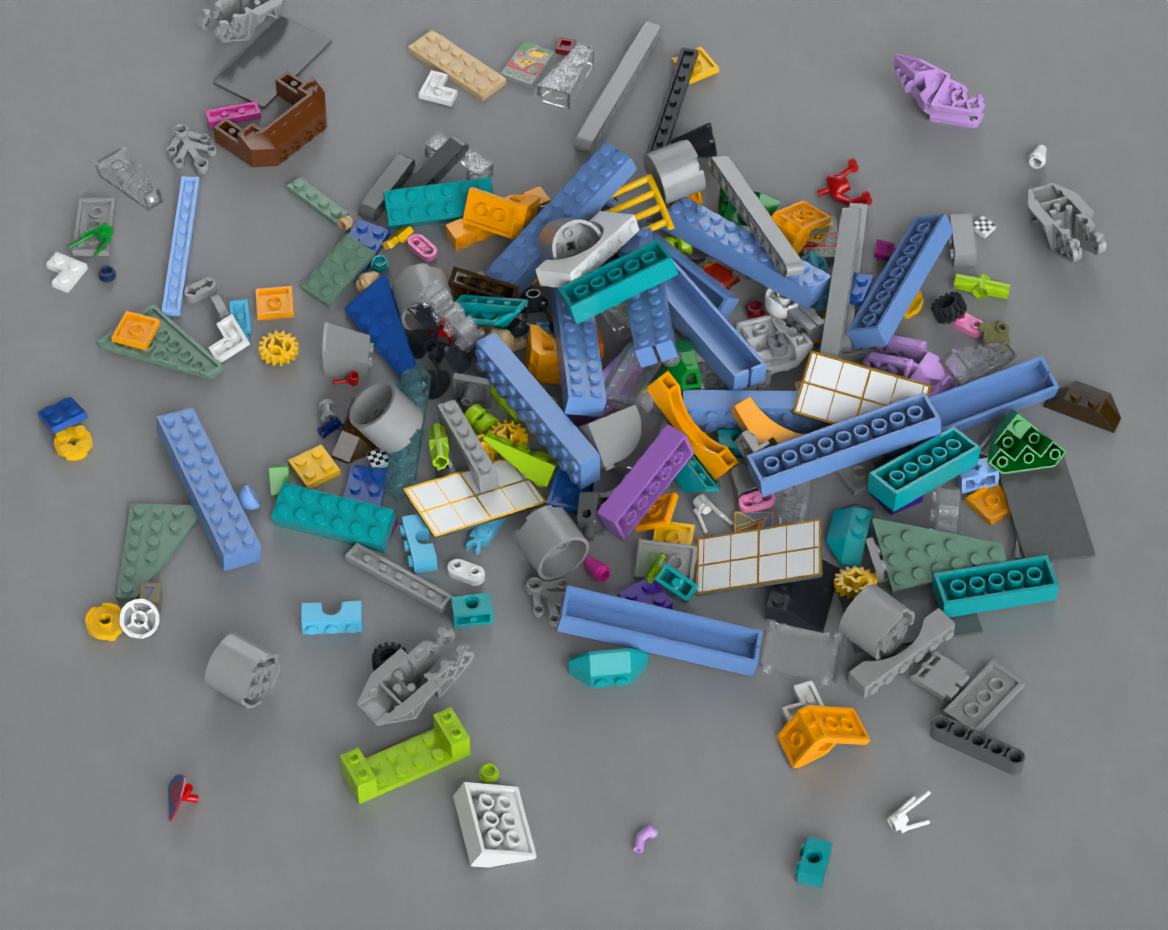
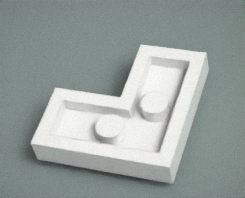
[419,70,458,107]
[46,252,88,293]
[208,314,250,363]
[782,680,824,723]

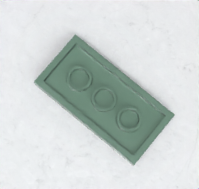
[301,234,376,308]

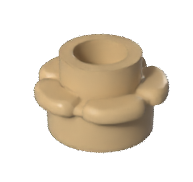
[337,215,353,232]

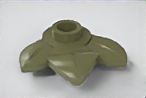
[977,320,1010,353]

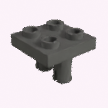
[452,373,492,414]

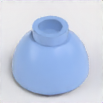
[238,485,261,510]

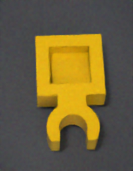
[382,226,414,250]

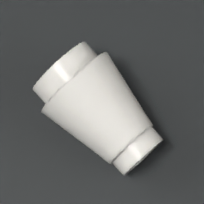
[1028,145,1047,169]

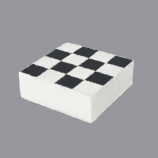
[973,216,996,239]
[366,449,390,468]

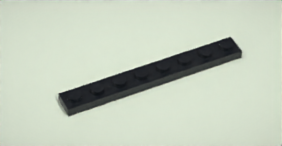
[646,47,699,154]

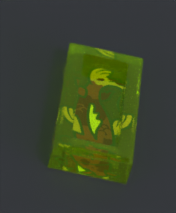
[646,552,668,584]

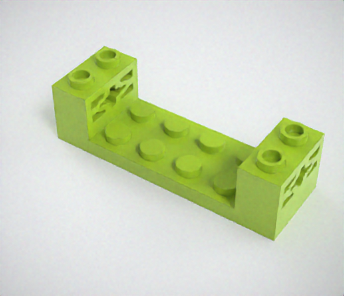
[340,707,471,804]

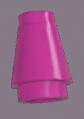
[583,556,611,582]

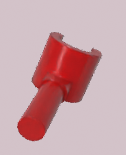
[332,371,359,386]

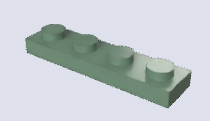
[287,176,349,227]

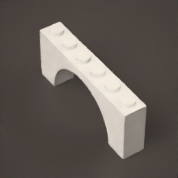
[535,211,639,288]

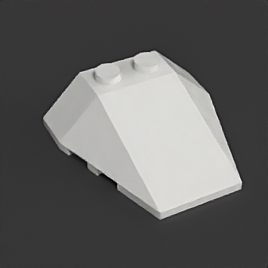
[736,314,814,376]

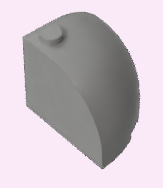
[577,405,641,471]

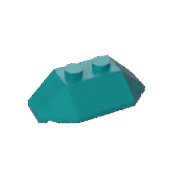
[454,295,528,328]
[674,454,720,493]
[826,504,875,569]
[568,648,649,688]

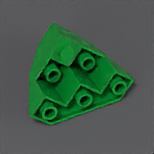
[718,187,780,233]
[639,338,702,402]
[987,409,1067,474]

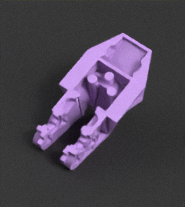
[894,53,986,128]
[863,335,970,398]

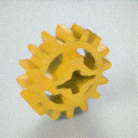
[258,330,299,366]
[488,420,528,457]
[834,566,877,599]

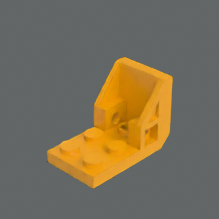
[462,187,541,239]
[771,200,832,255]
[525,325,561,385]
[776,705,871,768]

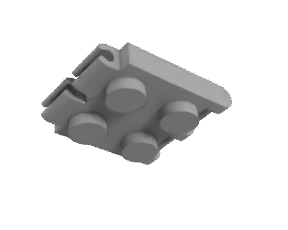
[910,651,970,701]

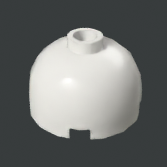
[765,288,799,320]
[120,599,160,639]

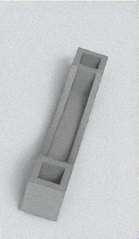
[437,399,499,493]
[848,608,955,698]

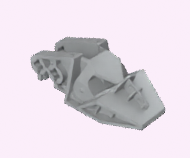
[196,0,285,43]
[1028,183,1107,262]
[357,627,474,726]

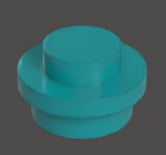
[371,255,389,272]

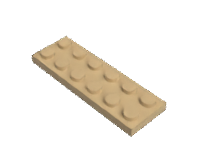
[408,30,506,101]

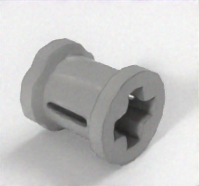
[318,398,337,424]

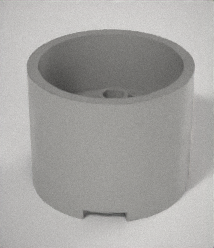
[644,140,706,205]
[538,217,602,262]
[392,263,456,331]
[349,380,423,453]
[514,505,589,580]
[839,584,915,661]
[205,632,281,709]

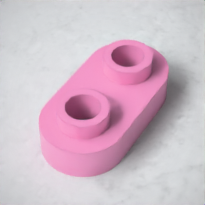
[407,233,437,262]
[950,312,984,338]
[738,490,776,512]

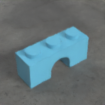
[399,514,438,574]
[301,601,363,635]

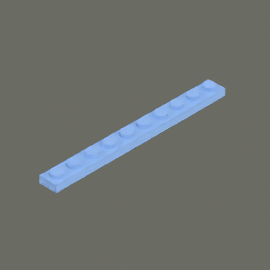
[162,176,200,316]

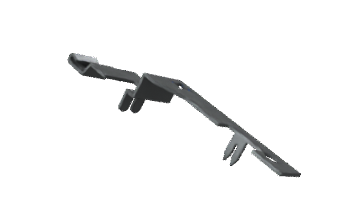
[681,251,752,280]

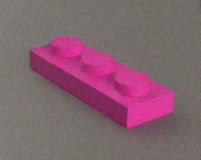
[206,101,261,128]

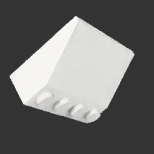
[453,782,537,868]

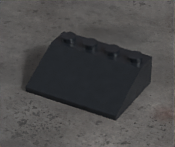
[765,559,840,633]

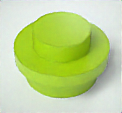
[479,763,499,784]

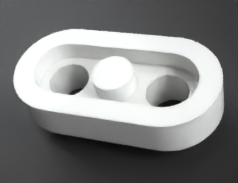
[447,559,485,586]

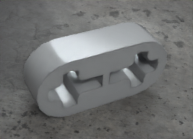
[184,277,217,303]
[209,293,229,322]
[767,331,787,357]

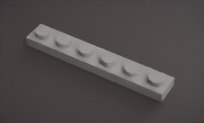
[345,543,453,614]

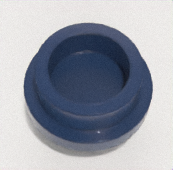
[98,265,117,282]

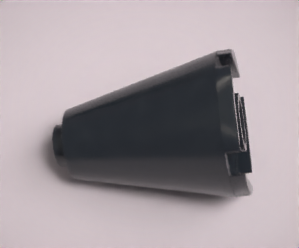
[668,123,717,158]

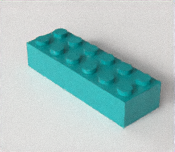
[383,177,493,230]
[557,239,678,324]
[867,426,981,511]
[271,482,397,553]
[931,555,1059,618]

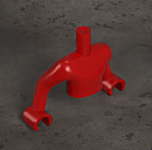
[817,158,872,205]

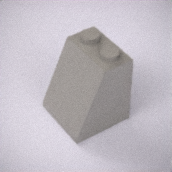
[322,323,374,376]

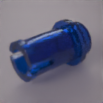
[317,416,342,439]

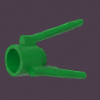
[68,222,113,257]

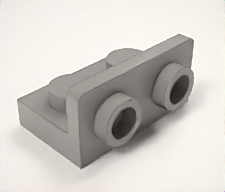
[734,430,770,461]
[865,537,889,583]

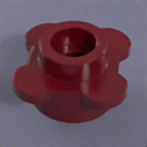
[745,301,765,318]

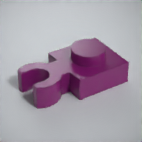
[873,239,896,261]

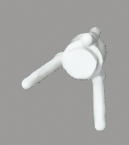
[693,494,733,534]
[887,791,931,833]

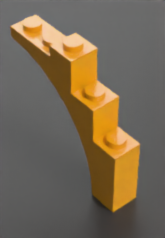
[729,397,805,446]

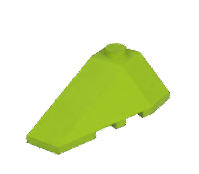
[483,432,559,487]

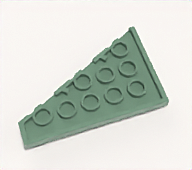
[96,304,224,380]
[116,503,198,602]
[872,518,1007,593]

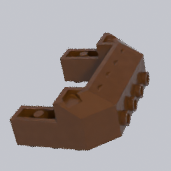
[213,71,327,167]

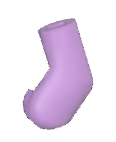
[633,825,658,853]

